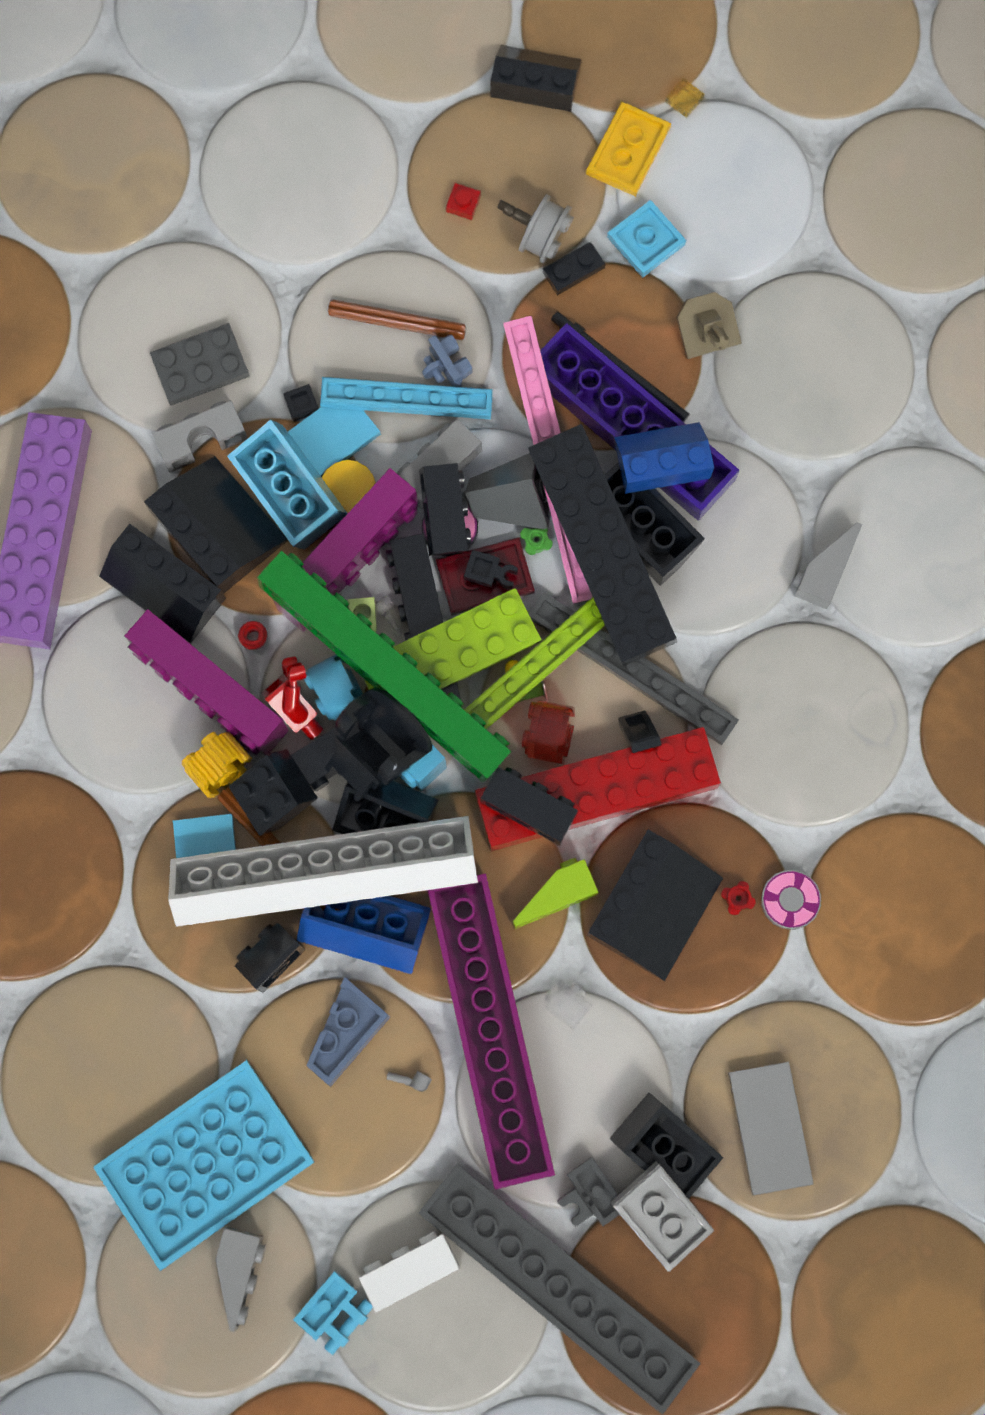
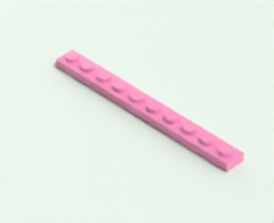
[503,316,593,604]

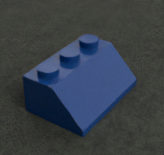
[614,422,714,494]

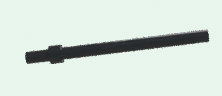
[551,311,690,422]

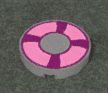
[761,870,821,930]

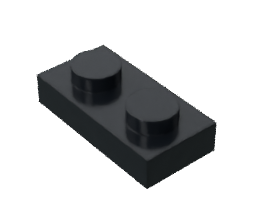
[543,241,605,295]

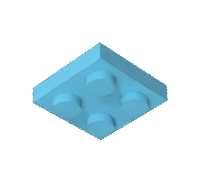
[607,200,686,278]

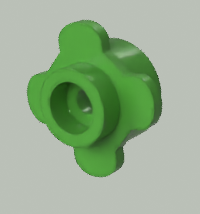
[520,528,553,555]

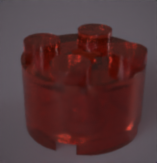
[522,700,575,765]

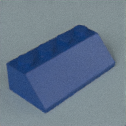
[296,896,431,974]

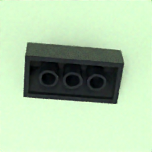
[605,462,705,586]
[99,523,226,644]

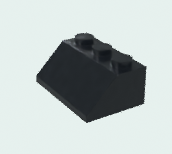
[490,45,582,112]
[332,781,439,834]

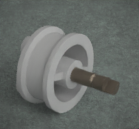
[497,194,574,264]

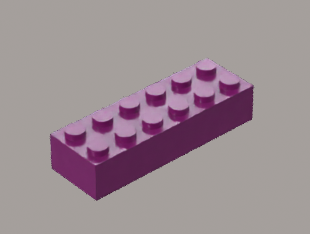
[273,468,418,633]
[124,609,289,756]

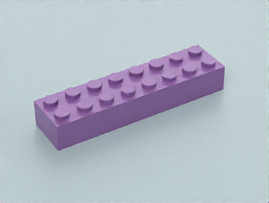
[0,412,92,649]

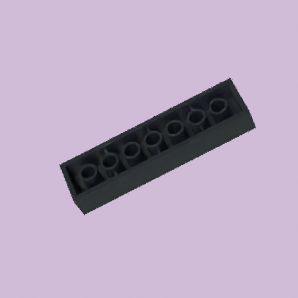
[528,424,678,666]

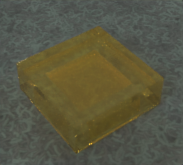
[665,78,705,118]

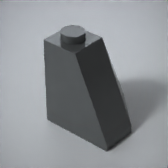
[463,453,551,529]

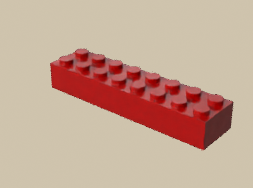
[475,727,721,852]

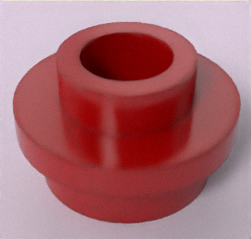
[238,621,268,650]

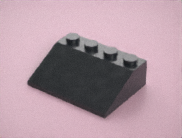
[144,456,288,594]
[587,829,723,981]

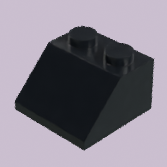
[235,923,305,993]

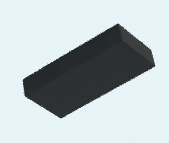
[618,710,661,753]

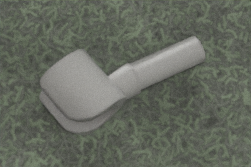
[387,1071,432,1092]

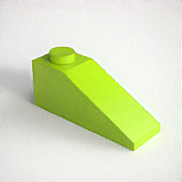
[513,857,598,929]

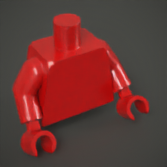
[261,656,323,740]

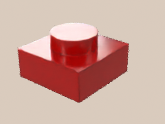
[446,183,481,220]

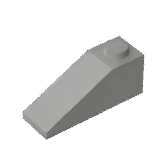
[793,522,862,609]

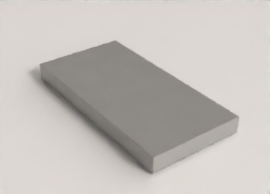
[728,1062,814,1195]

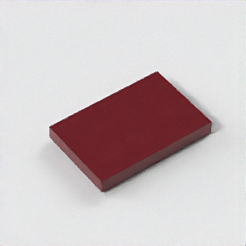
[436,537,535,616]

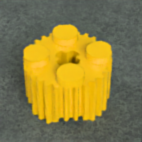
[181,732,253,798]

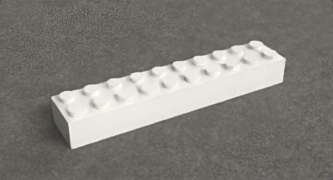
[168,816,478,927]

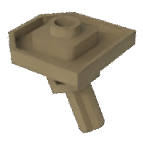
[676,292,742,359]

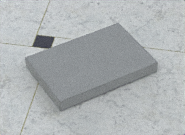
[610,1161,715,1272]

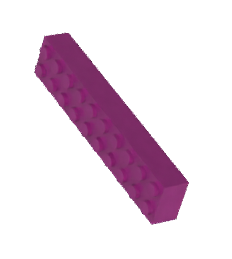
[428,873,555,1190]

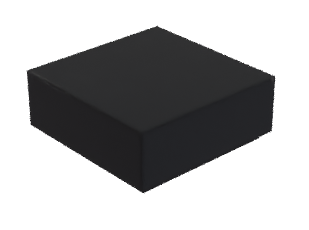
[283,384,319,422]

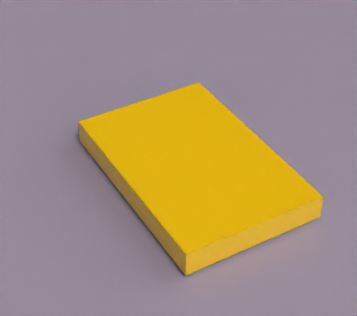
[586,101,672,197]

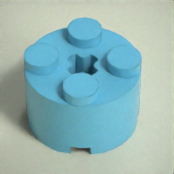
[304,654,363,721]

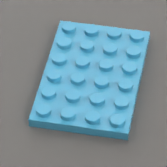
[93,1060,315,1271]

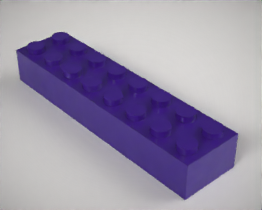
[540,323,740,521]

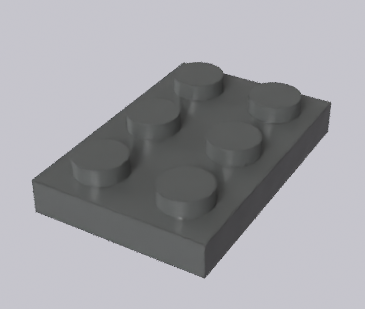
[150,323,250,406]

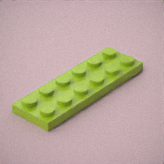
[363,588,542,690]

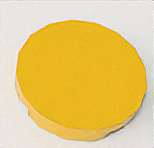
[322,460,376,513]

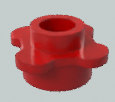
[721,881,756,916]

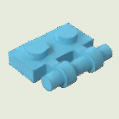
[293,1271,373,1355]

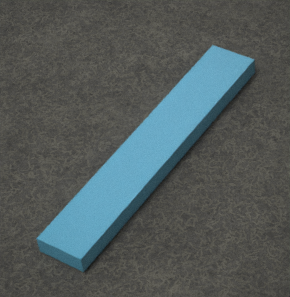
[320,377,493,420]

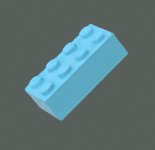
[227,420,348,550]

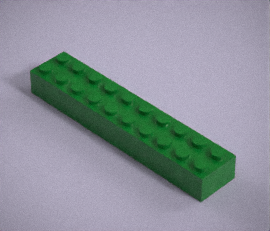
[257,550,511,783]

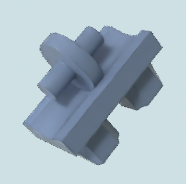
[422,335,473,387]

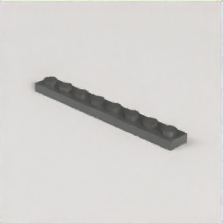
[529,592,739,746]

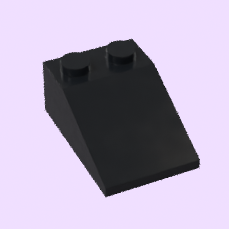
[609,1092,724,1199]

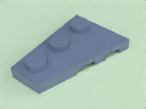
[306,977,390,1087]

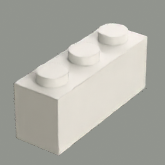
[359,1231,460,1313]

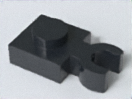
[464,550,518,589]

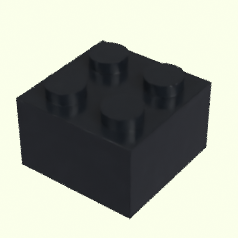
[228,749,318,836]

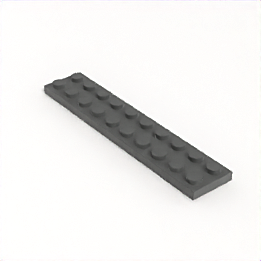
[419,1164,701,1415]

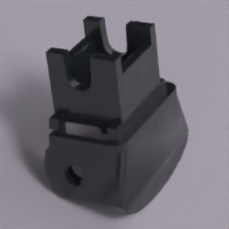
[325,687,432,802]

